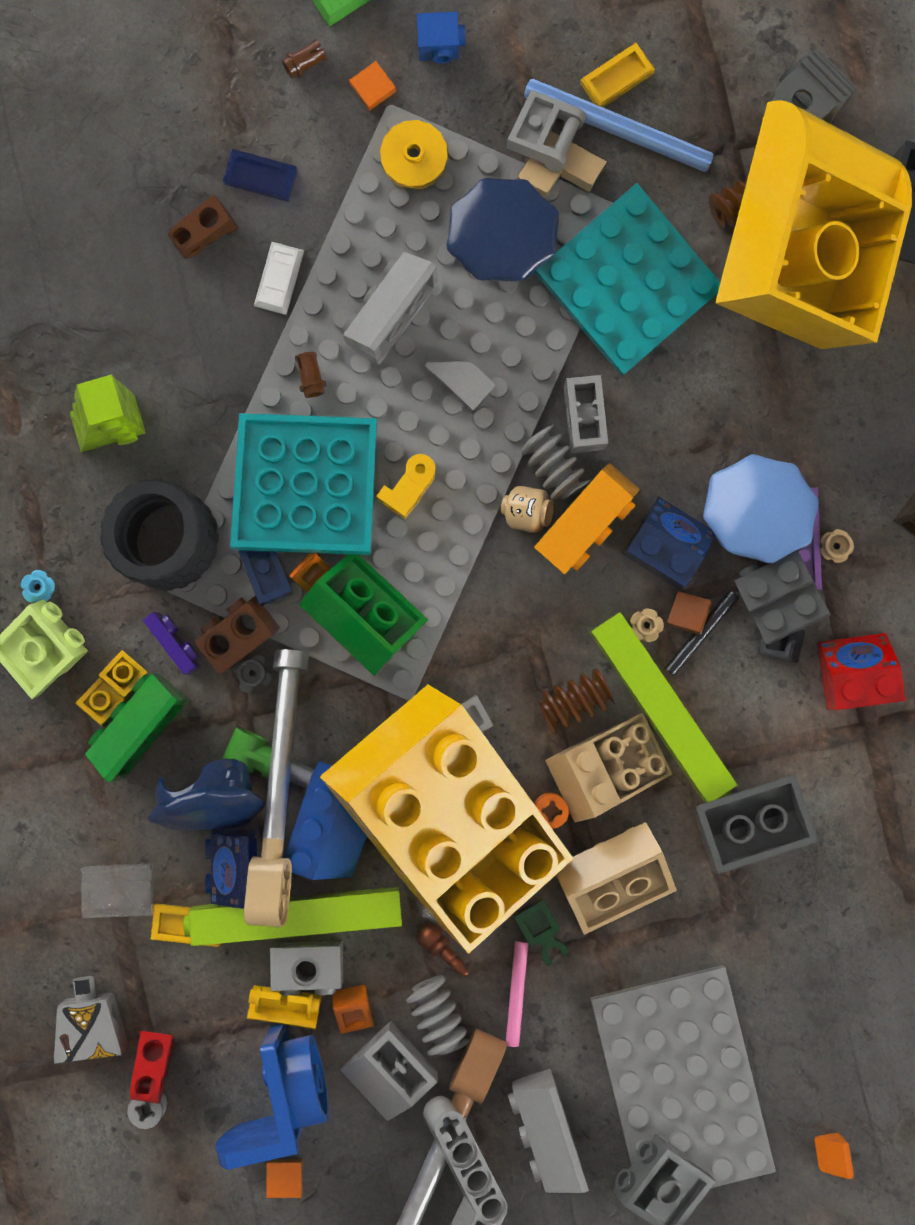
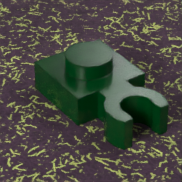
[513,898,568,966]

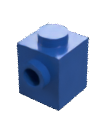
[417,12,466,64]

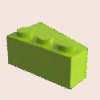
[70,374,146,453]

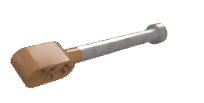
[397,1028,507,1225]

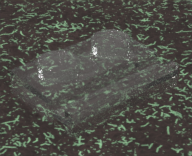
[81,863,154,918]

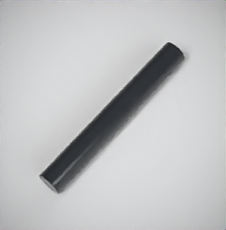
[664,590,739,677]

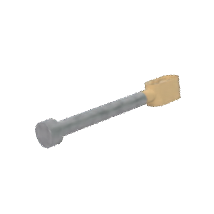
[244,649,309,927]

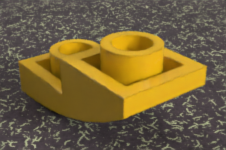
[76,650,148,727]

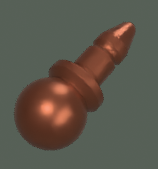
[417,923,468,976]

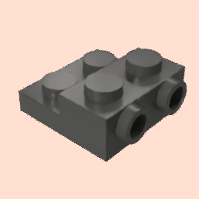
[735,550,831,645]
[613,1134,716,1225]

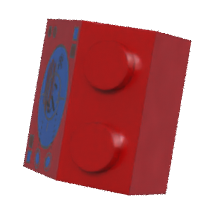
[817,633,906,710]

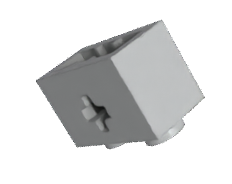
[564,375,608,453]

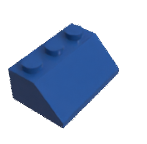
[284,761,367,880]

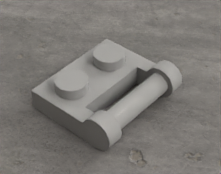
[506,89,586,172]

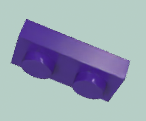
[143,612,201,675]

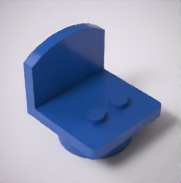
[215,1023,329,1170]

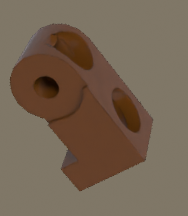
[168,194,239,259]

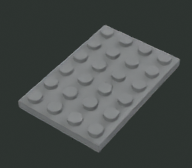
[590,965,776,1188]

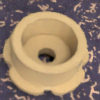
[820,529,854,563]
[630,608,664,642]

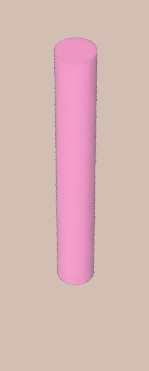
[506,940,528,1047]

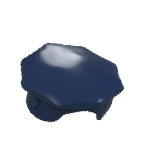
[446,178,559,281]
[148,759,265,831]

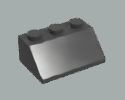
[695,774,819,874]

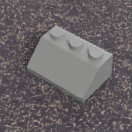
[343,252,438,366]
[508,1068,589,1193]

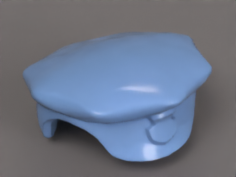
[703,454,819,563]

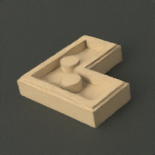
[517,131,607,199]

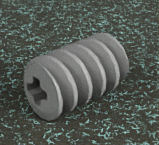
[521,424,591,501]
[406,975,470,1056]

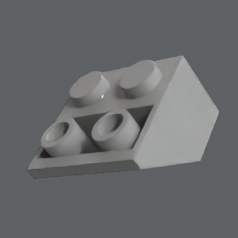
[340,1021,438,1121]

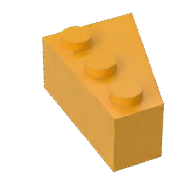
[534,463,640,574]

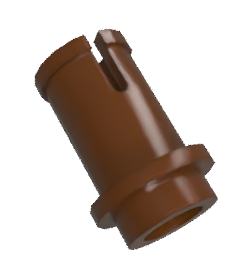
[282,39,327,79]
[295,352,326,398]

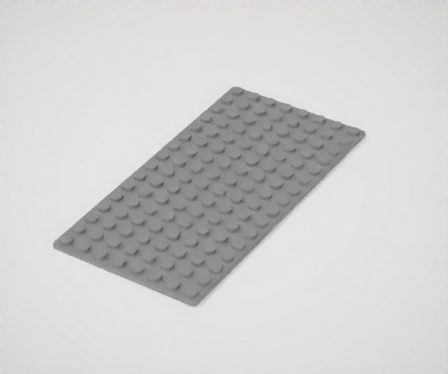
[168,105,613,700]

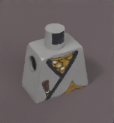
[54,976,129,1063]

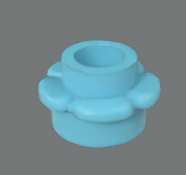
[21,570,55,603]

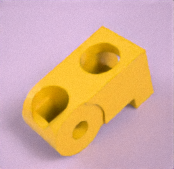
[376,454,435,520]

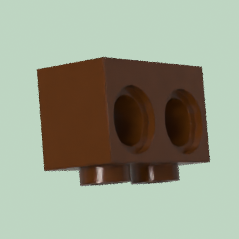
[194,595,280,675]

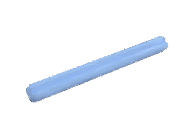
[524,79,714,172]

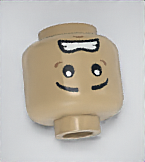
[501,486,554,533]

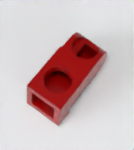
[130,1031,176,1104]

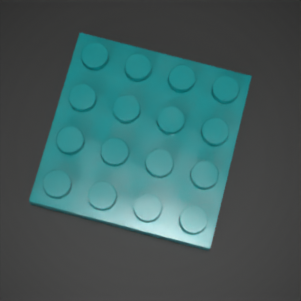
[534,183,720,376]
[230,413,377,555]

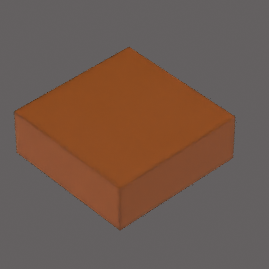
[667,591,712,635]

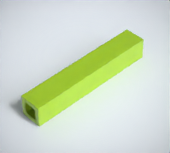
[589,612,737,803]
[183,887,402,946]

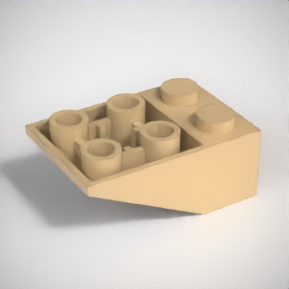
[545,713,672,822]

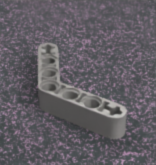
[423,1096,508,1225]

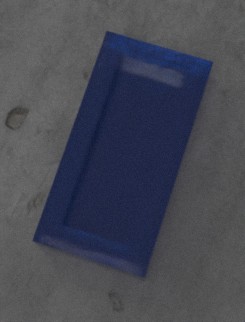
[223,149,298,202]

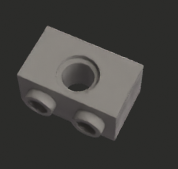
[270,940,344,996]

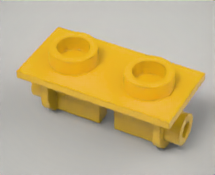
[247,985,322,1029]

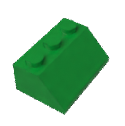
[299,554,428,676]
[85,673,190,783]

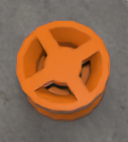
[534,792,569,829]

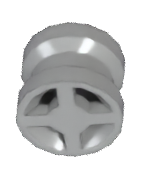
[127,1093,168,1129]

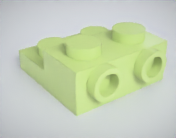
[0,600,88,699]

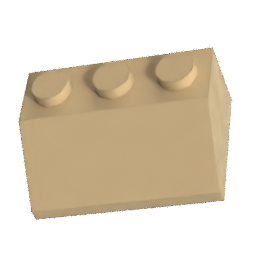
[556,822,677,935]

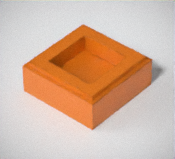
[349,61,396,111]
[266,1159,303,1198]

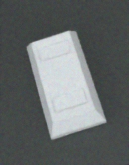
[254,242,304,315]

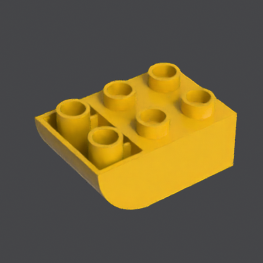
[715,100,912,349]
[320,685,574,954]

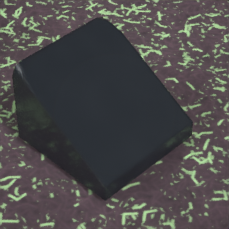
[758,629,805,663]

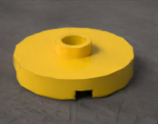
[380,120,448,190]

